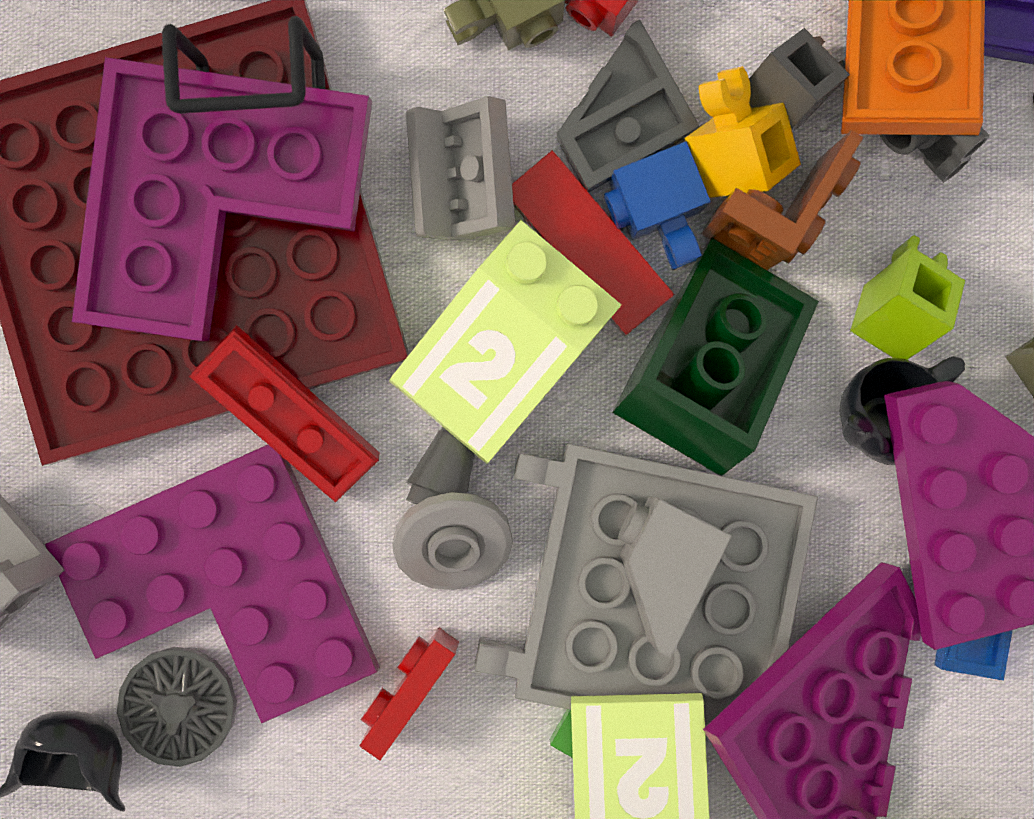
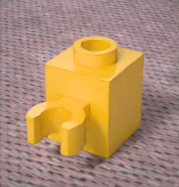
[685,66,801,198]

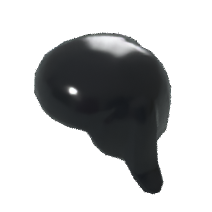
[839,356,965,465]
[0,711,125,812]

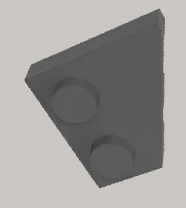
[556,20,700,193]

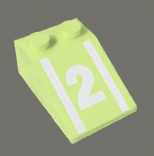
[389,220,621,464]
[571,693,710,819]

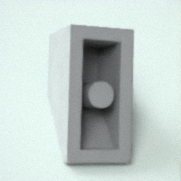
[618,496,732,658]

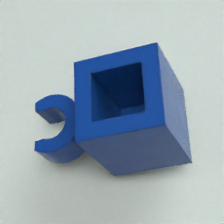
[604,141,711,270]

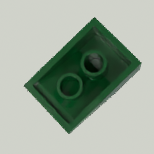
[612,238,819,476]

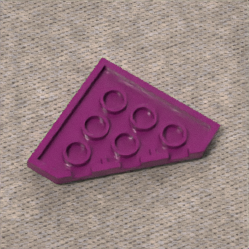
[885,381,1034,650]
[703,562,921,819]

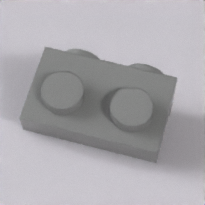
[406,96,515,241]

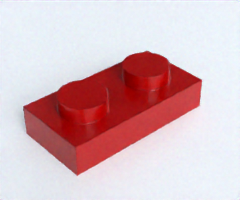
[359,628,459,761]

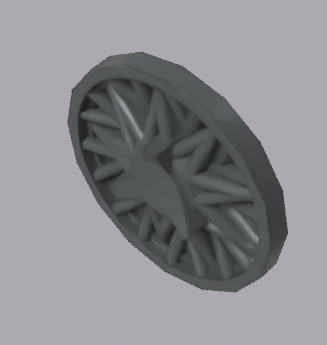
[117,647,237,767]

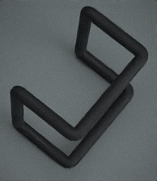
[162,16,325,114]

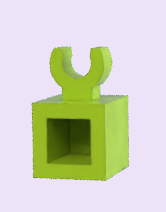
[850,235,966,360]

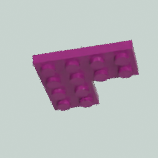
[72,57,372,341]
[45,445,380,723]

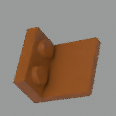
[701,130,863,270]

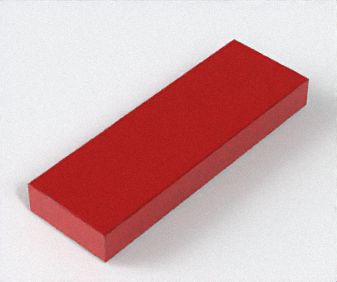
[512,150,675,337]
[189,325,380,503]

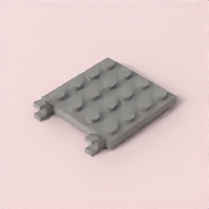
[475,444,818,738]

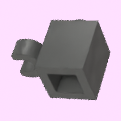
[749,28,850,133]

